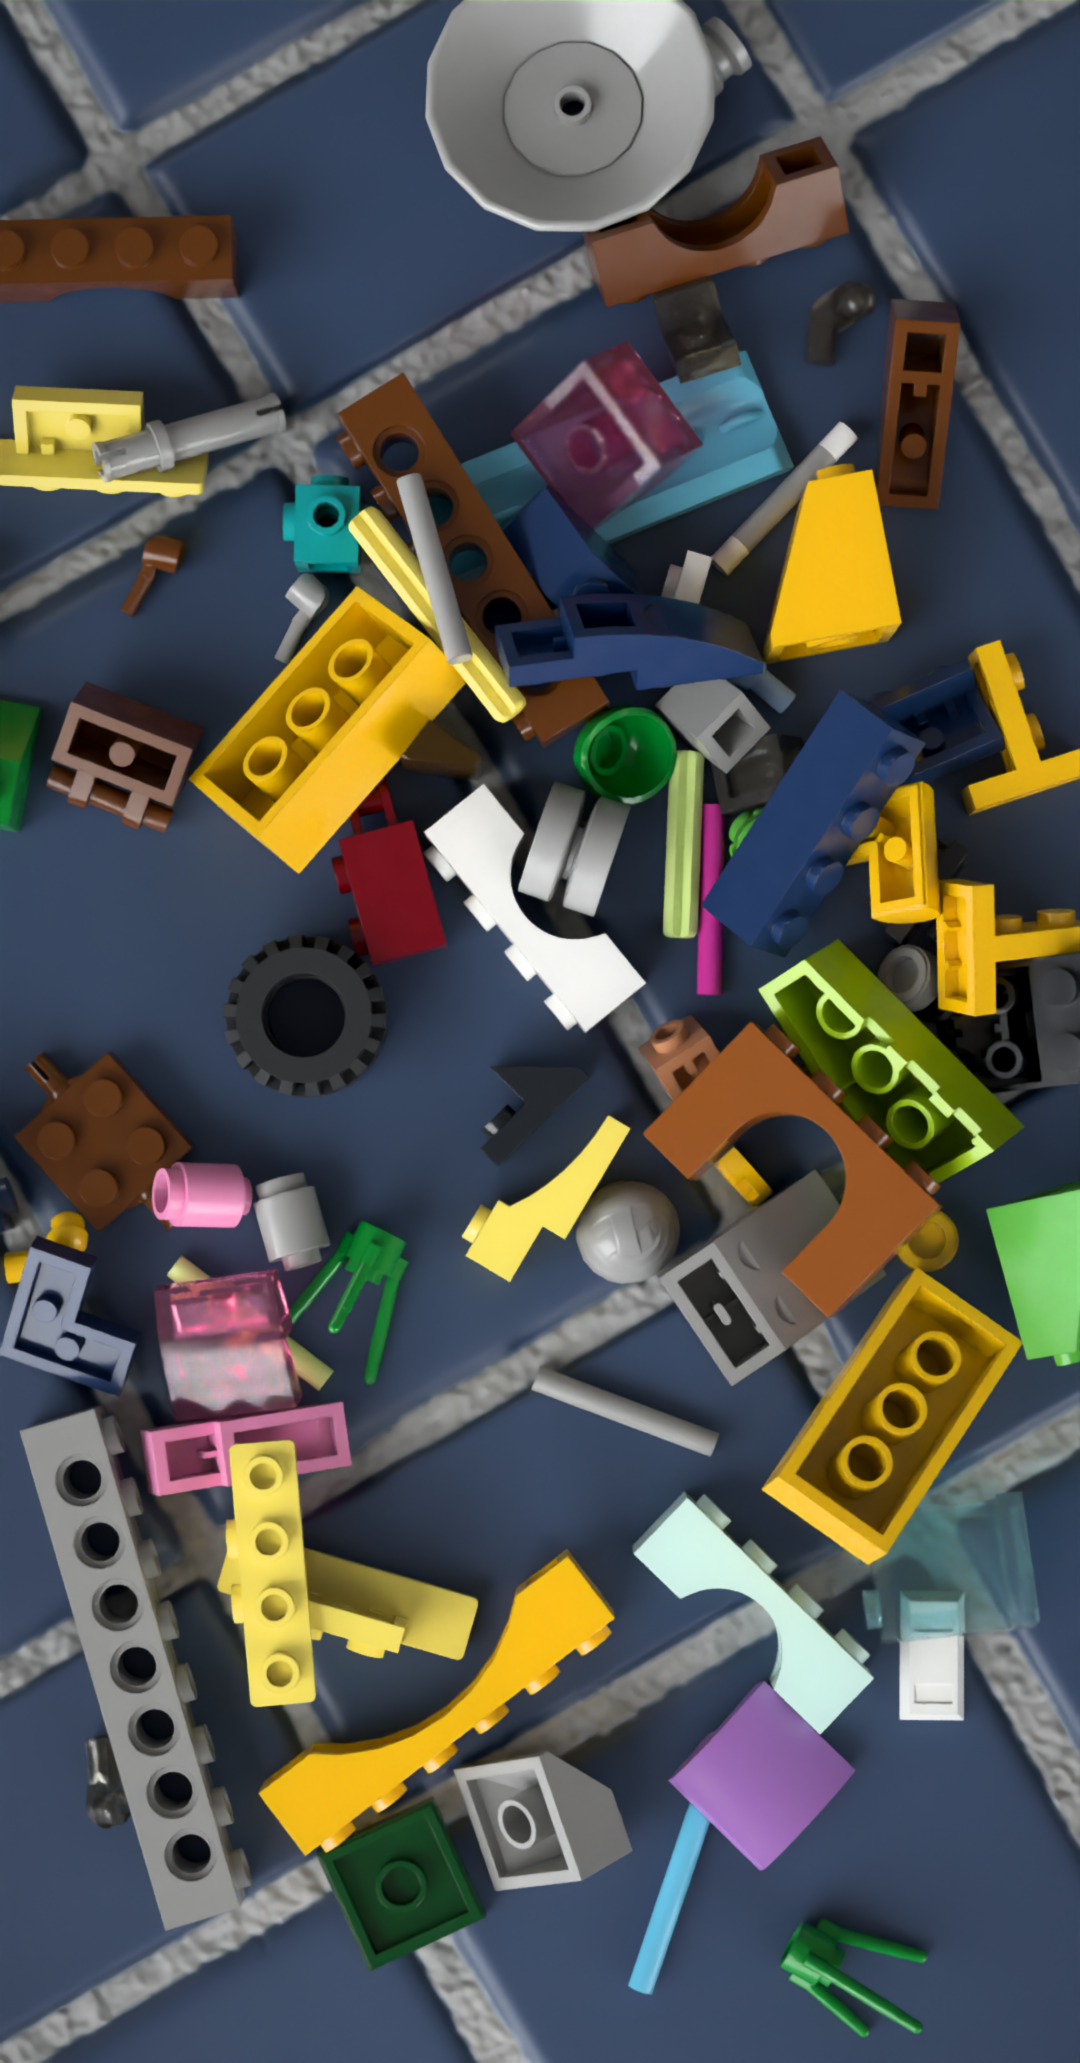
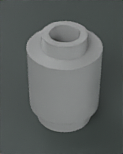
[253,1173,331,1271]

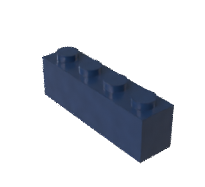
[701,689,926,958]

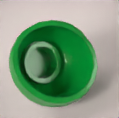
[573,704,677,804]

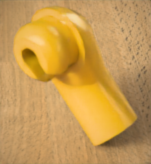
[4,1211,89,1284]

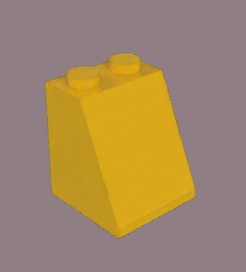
[762,464,902,664]

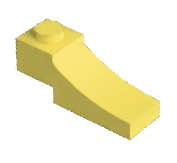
[462,1115,631,1282]

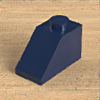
[501,484,639,609]

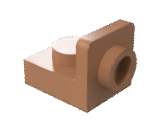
[638,1015,720,1102]

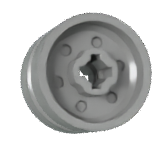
[518,781,631,917]

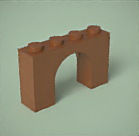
[642,1022,943,1318]

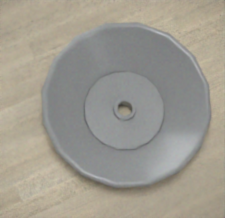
[425,0,716,232]

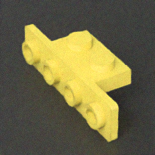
[0,386,209,497]
[226,1439,316,1707]
[217,1547,478,1660]

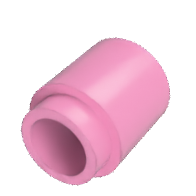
[152,1162,252,1228]

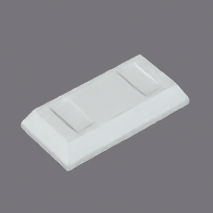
[899,1591,964,1720]

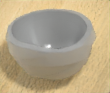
[576,1180,680,1284]

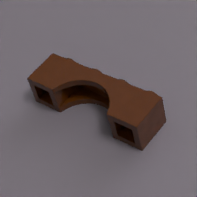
[582,136,849,307]
[0,215,239,303]

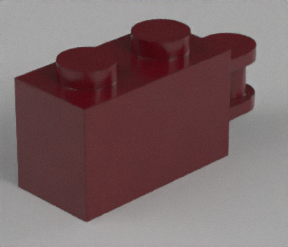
[331,778,448,967]

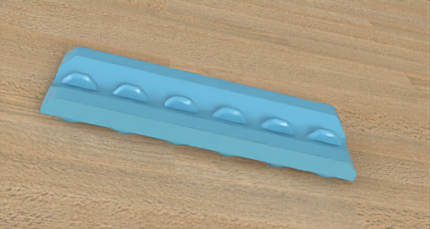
[428,351,794,581]

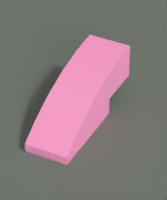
[140,1401,352,1496]

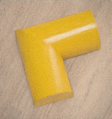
[846,781,940,924]

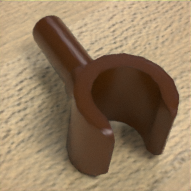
[120,535,186,617]

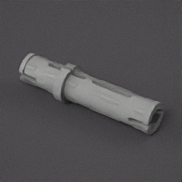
[92,392,286,483]

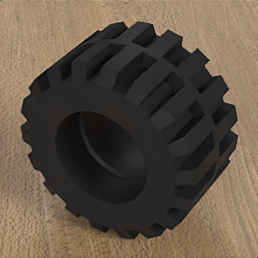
[223,935,388,1097]

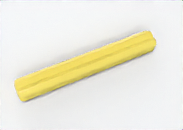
[348,506,526,723]

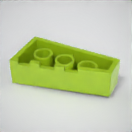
[758,939,1025,1183]

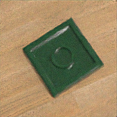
[316,1796,486,1972]

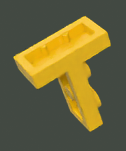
[960,640,1080,816]
[936,879,1080,1016]

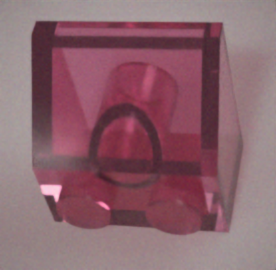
[510,341,703,531]

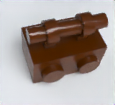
[46,682,206,834]

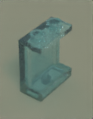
[857,1491,1040,1645]

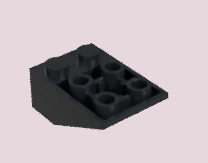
[912,953,1080,1093]

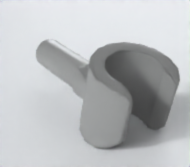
[274,573,330,664]

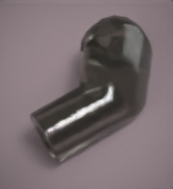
[804,281,876,367]
[85,1734,131,1829]

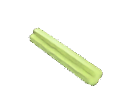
[663,750,704,939]

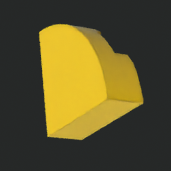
[714,1146,773,1208]

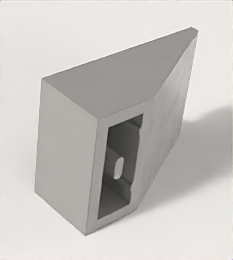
[657,1169,887,1386]

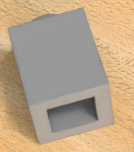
[655,679,771,774]

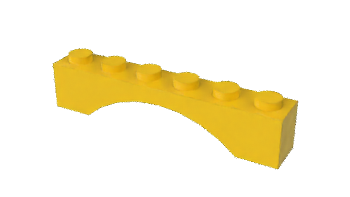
[258,1549,615,1856]

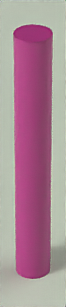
[697,804,726,996]

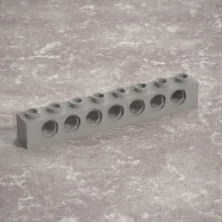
[20,1404,252,1931]

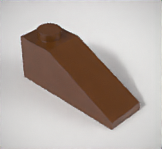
[876,299,961,509]

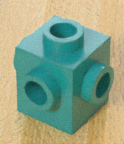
[283,475,374,573]

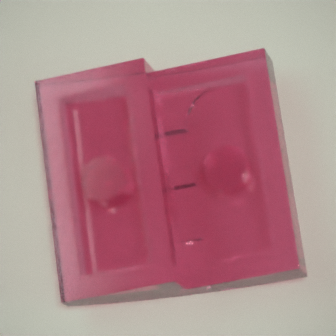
[154,1269,303,1422]

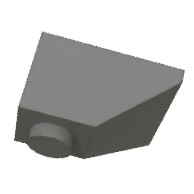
[454,1751,633,1891]

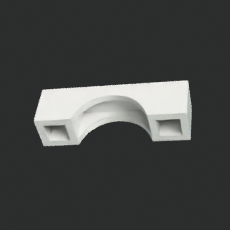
[423,784,646,1033]

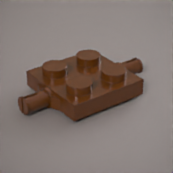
[14,1052,196,1232]

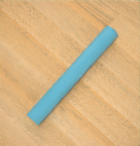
[628,1803,710,1994]

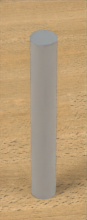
[396,473,473,665]
[531,1366,719,1457]

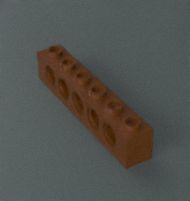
[336,373,609,749]

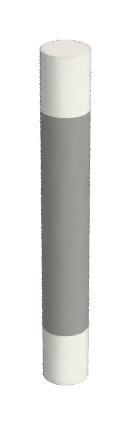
[711,422,858,576]

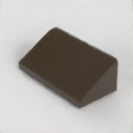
[401,719,483,781]

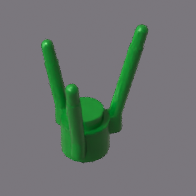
[282,1220,409,1385]
[779,1917,928,2037]

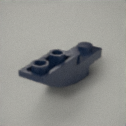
[495,594,763,690]

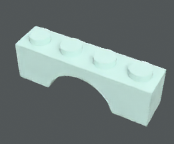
[632,1491,874,1734]

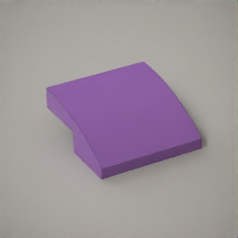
[668,1681,856,1871]

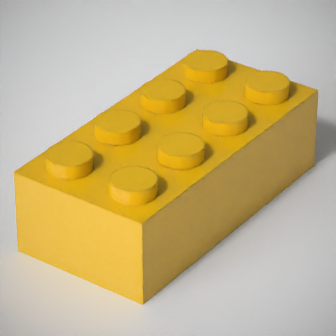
[188,586,466,874]
[761,1267,1022,1565]

